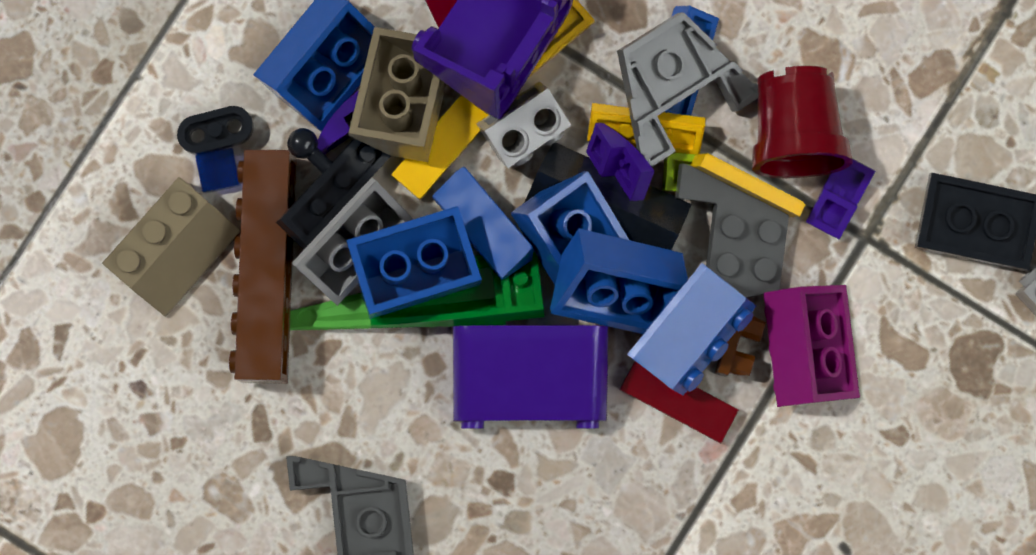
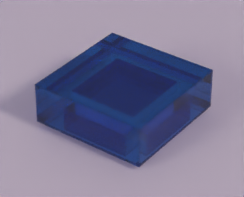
[195,148,241,194]

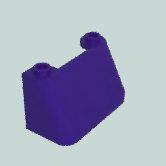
[411,0,573,119]
[453,325,608,429]

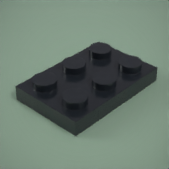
[915,173,1036,271]

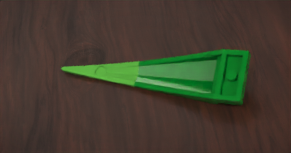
[290,251,544,330]

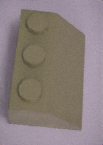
[349,27,446,162]
[102,177,241,317]

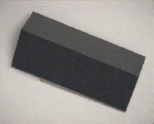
[524,142,692,250]

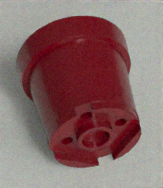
[752,66,853,179]

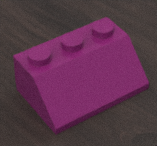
[763,285,860,407]

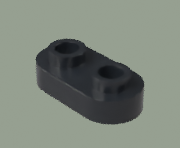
[177,106,254,155]

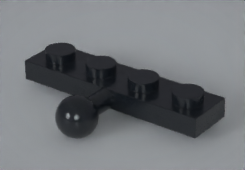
[276,128,391,249]

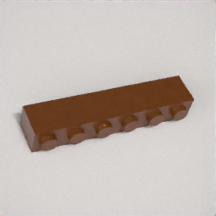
[229,150,297,384]

